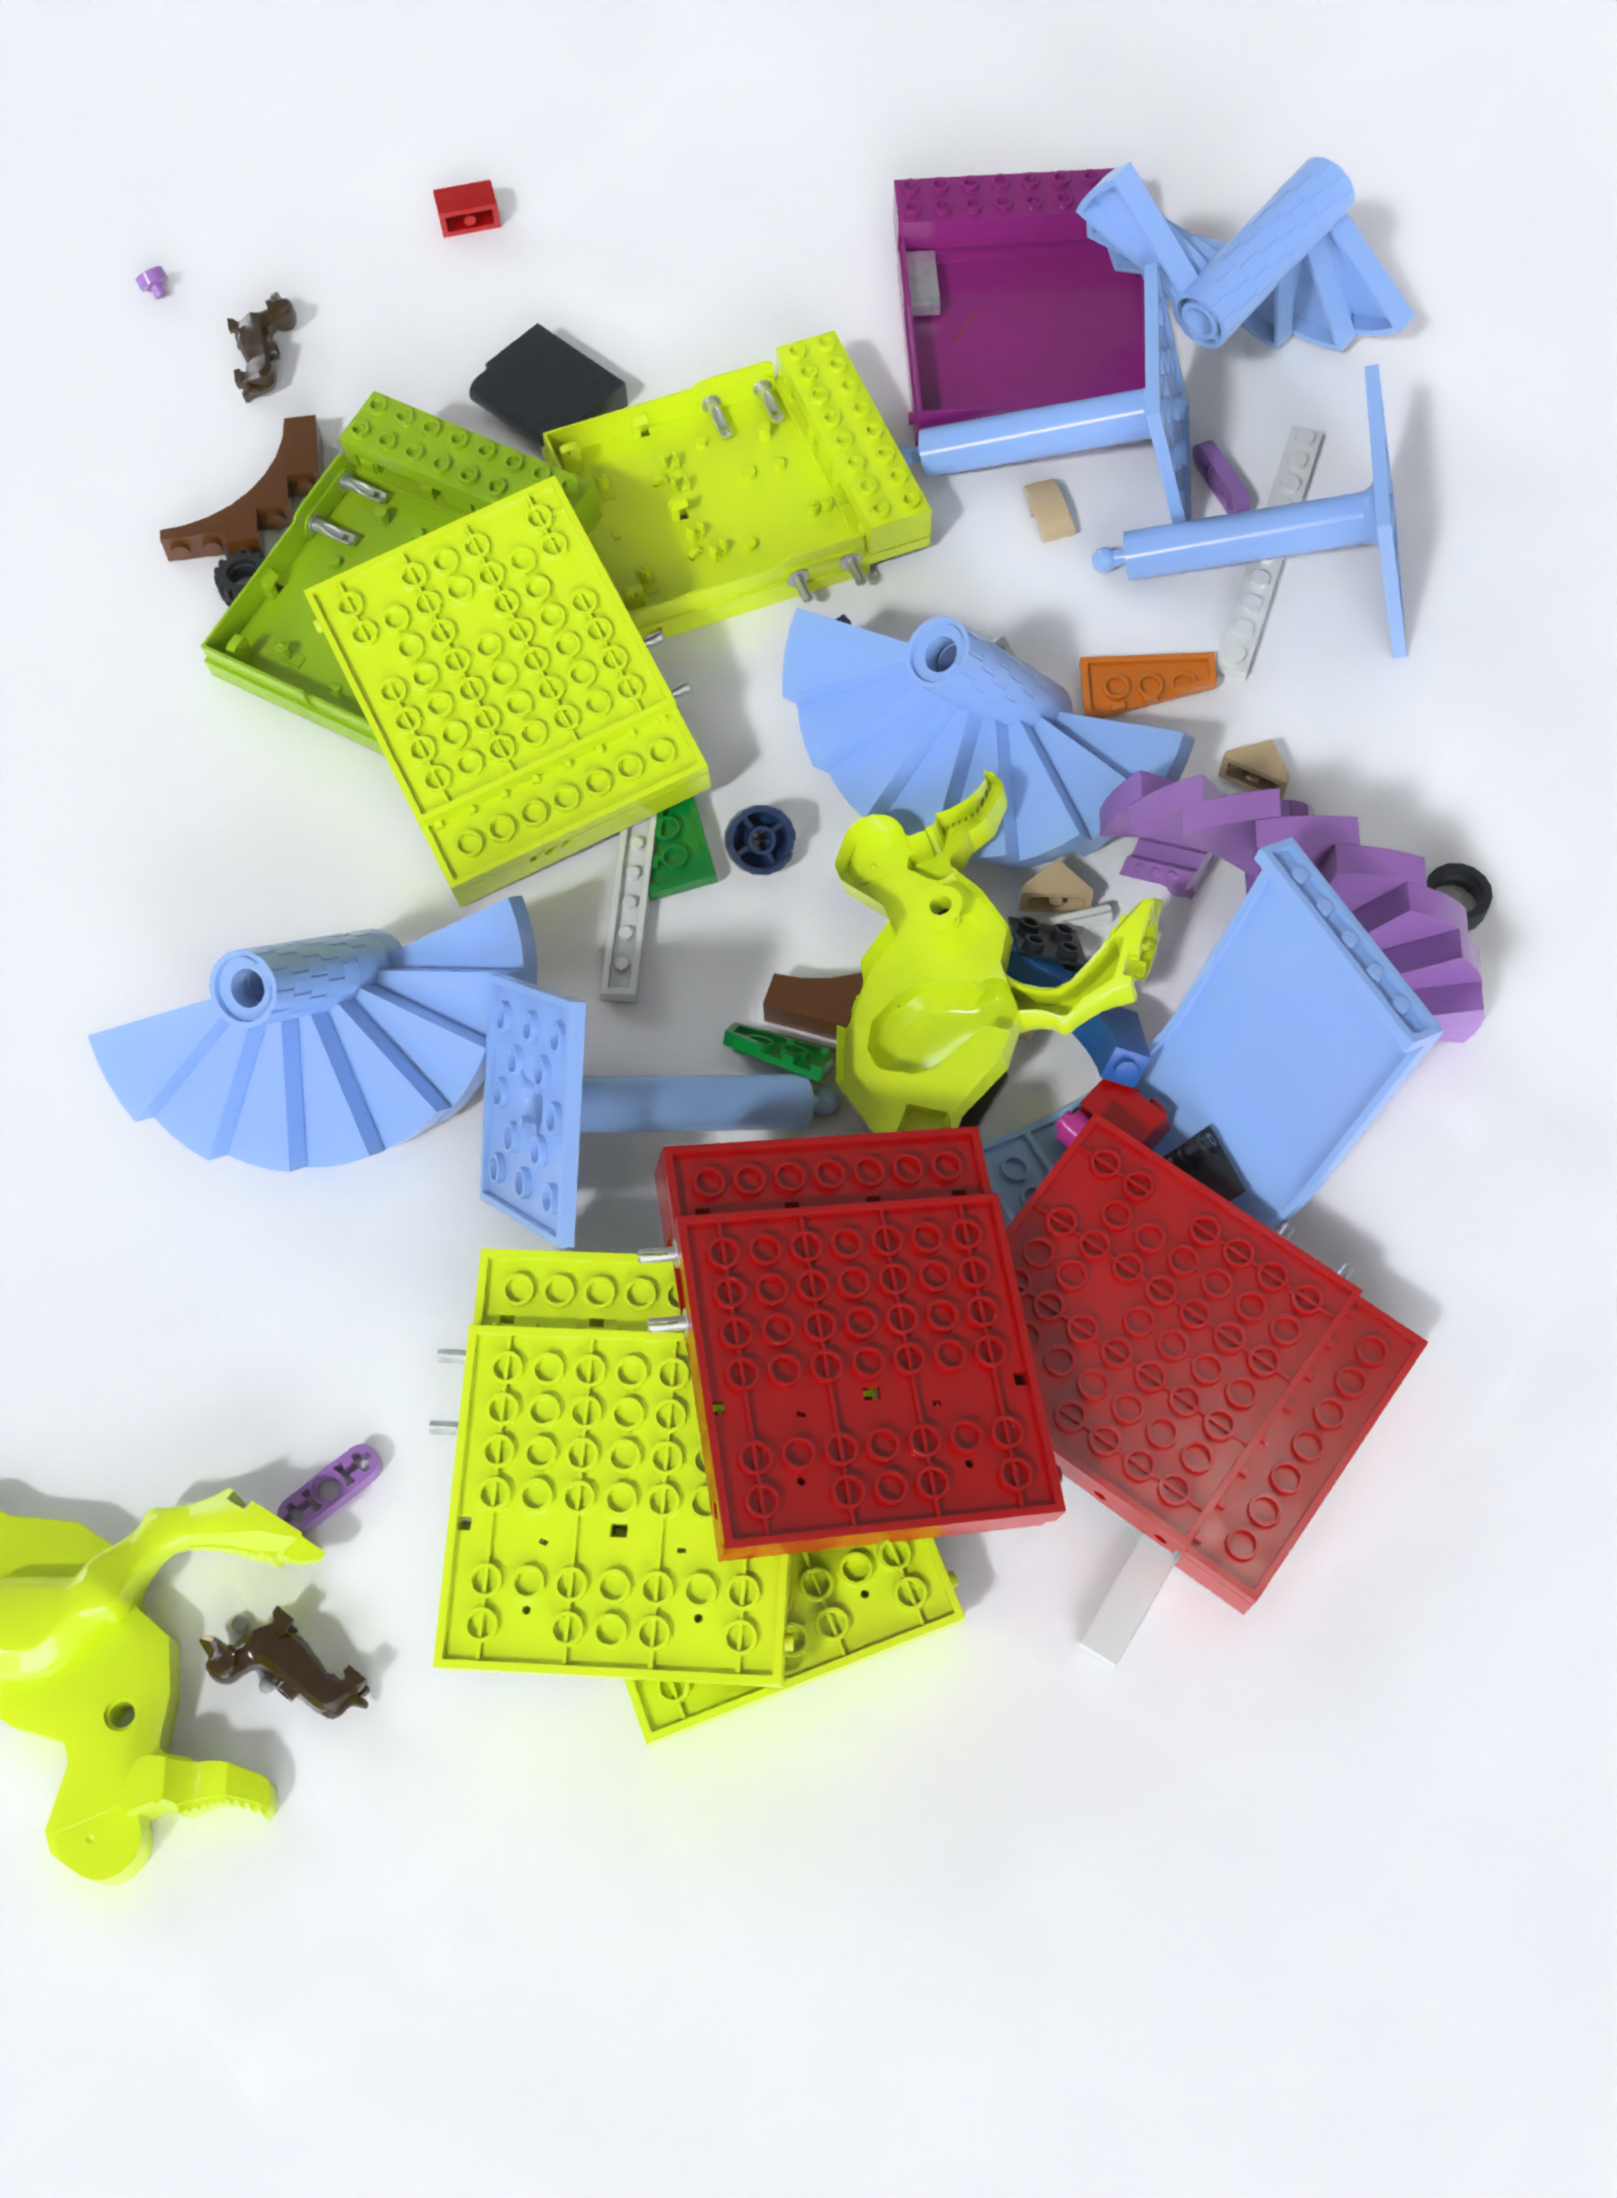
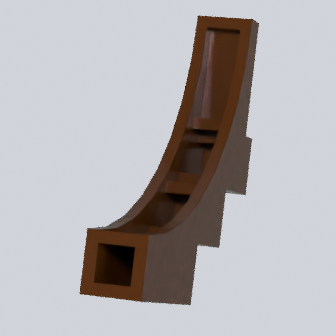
[160,415,324,562]
[763,909,949,1040]

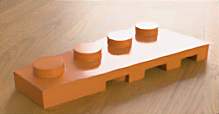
[1079,652,1217,719]

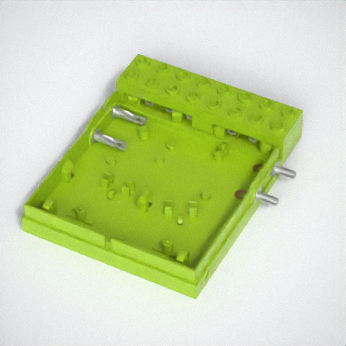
[201,391,602,756]

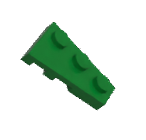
[648,796,718,901]
[723,1022,836,1082]

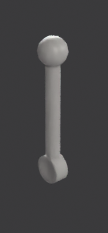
[231,1615,275,1694]

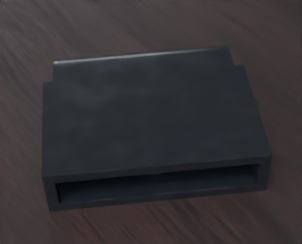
[469,323,628,449]

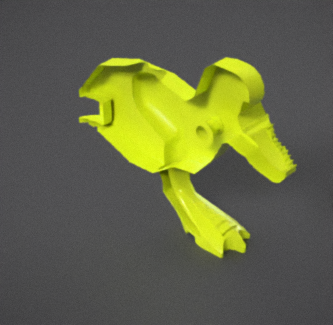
[834,770,1163,1133]
[0,1487,326,1885]

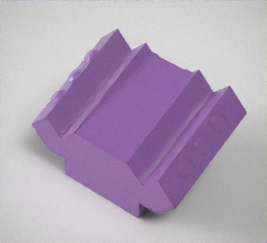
[1119,838,1219,900]

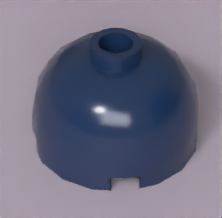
[724,805,796,875]

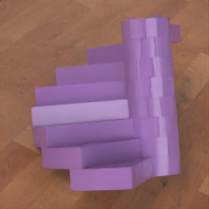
[1099,770,1484,1043]

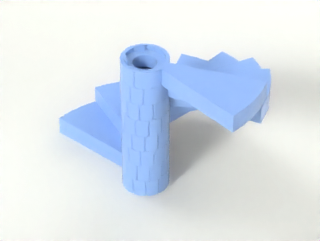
[1076,157,1415,351]
[782,608,1195,870]
[88,895,537,1172]

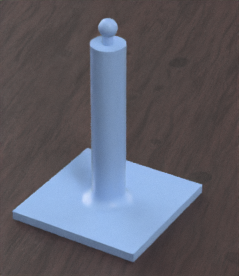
[898,262,1192,523]
[1092,364,1407,659]
[480,974,839,1248]

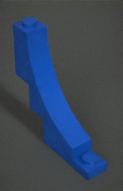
[961,922,1151,1088]

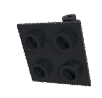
[1008,916,1087,967]
[1163,1126,1247,1202]

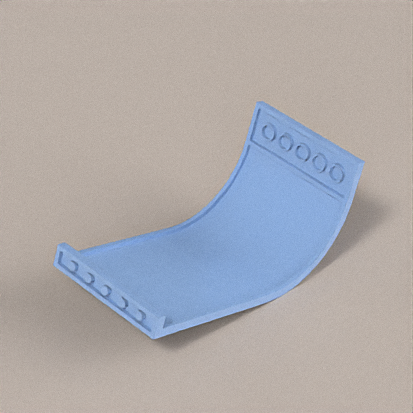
[982,837,1444,1232]

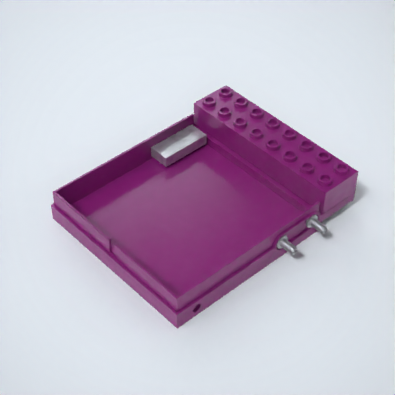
[893,168,1146,447]

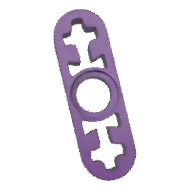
[1192,440,1251,514]
[277,1444,382,1536]

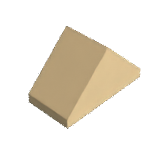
[1218,740,1290,800]
[1019,858,1093,913]

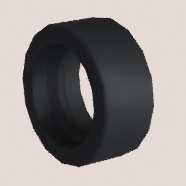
[1426,863,1493,931]

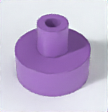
[135,266,168,299]

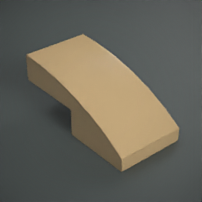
[1023,478,1076,543]

